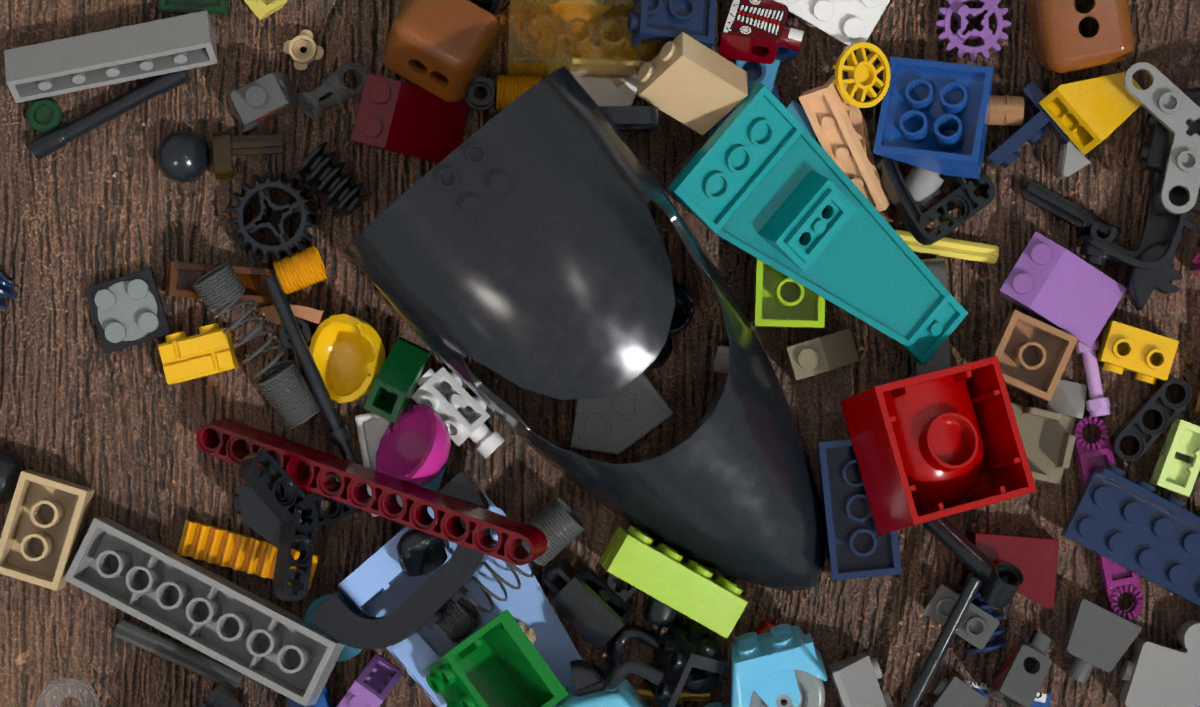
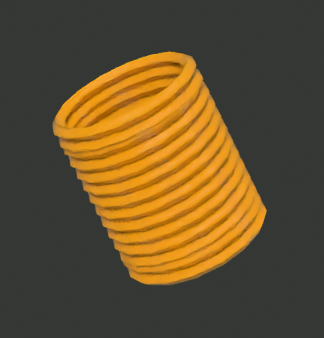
[496,74,543,111]
[273,245,328,295]

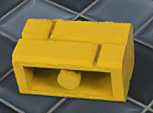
[158,323,239,385]

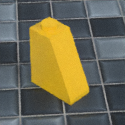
[1039,72,1143,155]

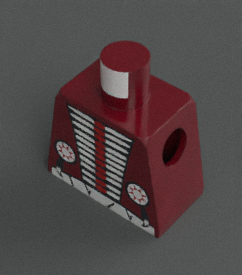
[718,0,804,64]

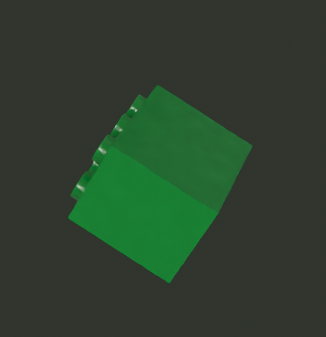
[423,609,569,707]

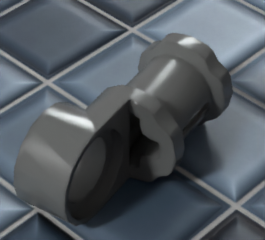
[298,63,367,121]

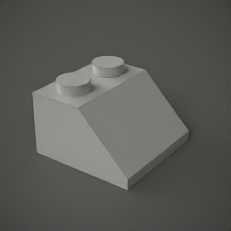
[827,652,894,707]

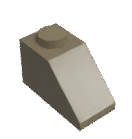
[784,328,860,381]

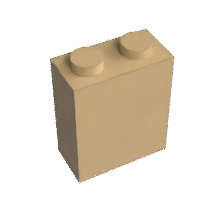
[637,32,748,135]

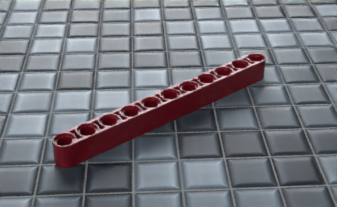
[196,418,547,566]

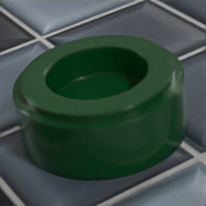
[27,98,64,133]

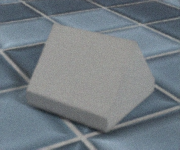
[1056,142,1091,179]

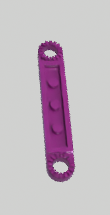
[1072,416,1144,619]

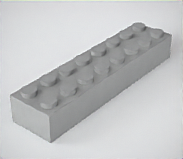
[64,517,345,707]

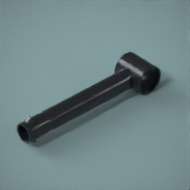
[922,517,1024,608]

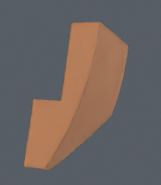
[258,305,326,326]

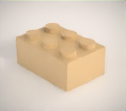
[0,469,95,591]

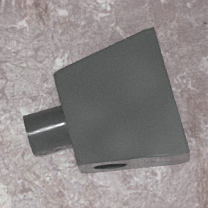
[1061,595,1142,684]

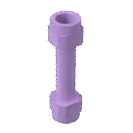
[1076,339,1110,417]

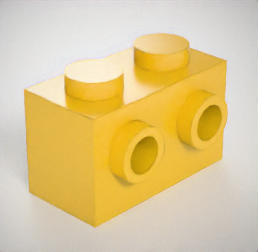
[1096,321,1179,385]

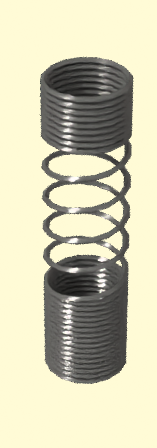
[192,262,321,429]
[436,497,585,644]

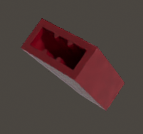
[968,531,1059,609]

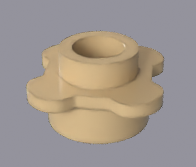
[283,30,324,71]

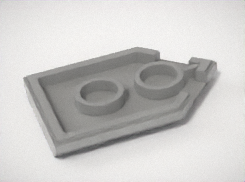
[570,373,674,455]

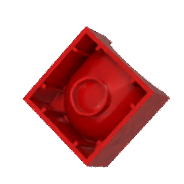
[840,356,1037,536]

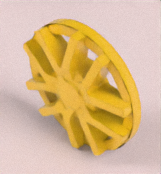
[832,42,891,108]

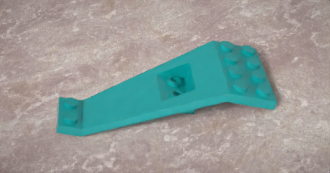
[668,82,968,366]

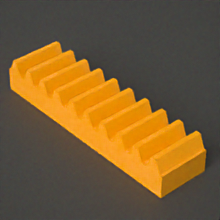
[177,519,320,589]

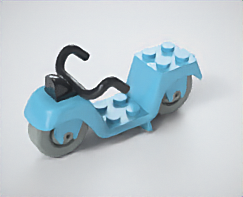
[555,624,827,707]

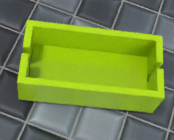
[598,525,748,639]

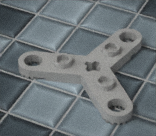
[1123,62,1200,214]

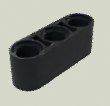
[1109,378,1192,461]

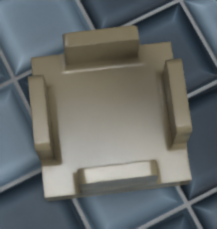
[1011,403,1076,485]

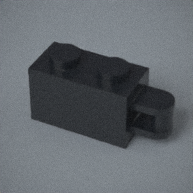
[542,558,635,650]

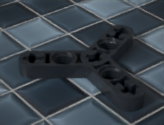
[240,452,368,601]

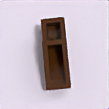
[164,261,276,304]

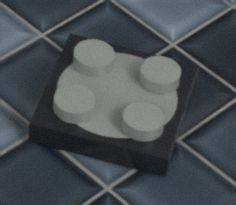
[85,268,172,354]

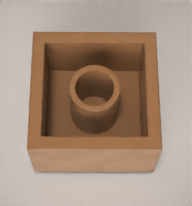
[988,310,1078,402]

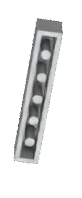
[4,10,218,103]

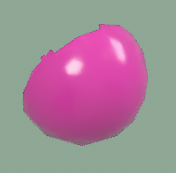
[375,404,451,487]

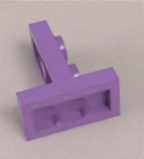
[337,653,404,707]

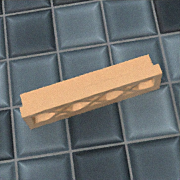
[798,72,892,212]

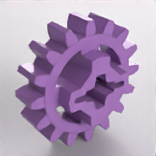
[935,0,1011,63]

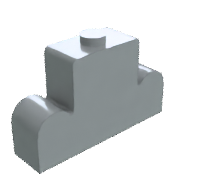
[1119,620,1200,707]

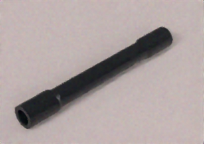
[28,70,190,160]

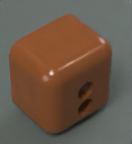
[383,0,505,102]
[1026,0,1134,73]

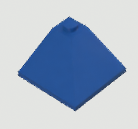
[873,56,994,179]

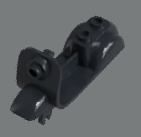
[1077,87,1200,311]

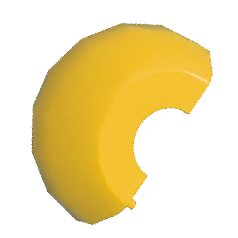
[309,314,386,403]

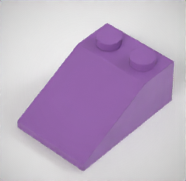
[999,231,1127,348]

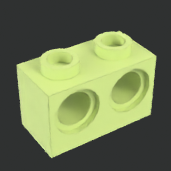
[1149,419,1200,497]

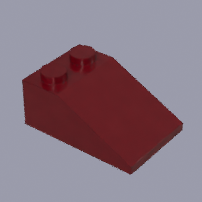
[351,73,470,164]

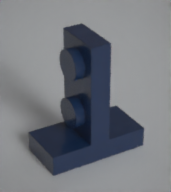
[984,81,1070,169]

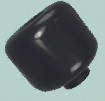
[643,595,679,631]

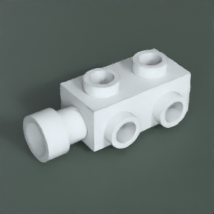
[412,367,505,459]

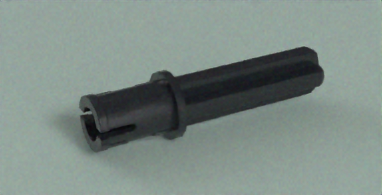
[1021,180,1120,241]

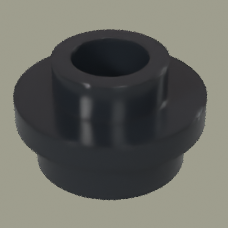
[464,76,497,111]

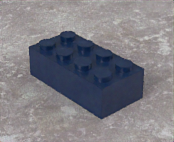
[816,438,902,581]

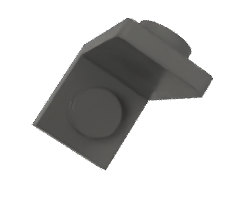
[923,580,1000,649]

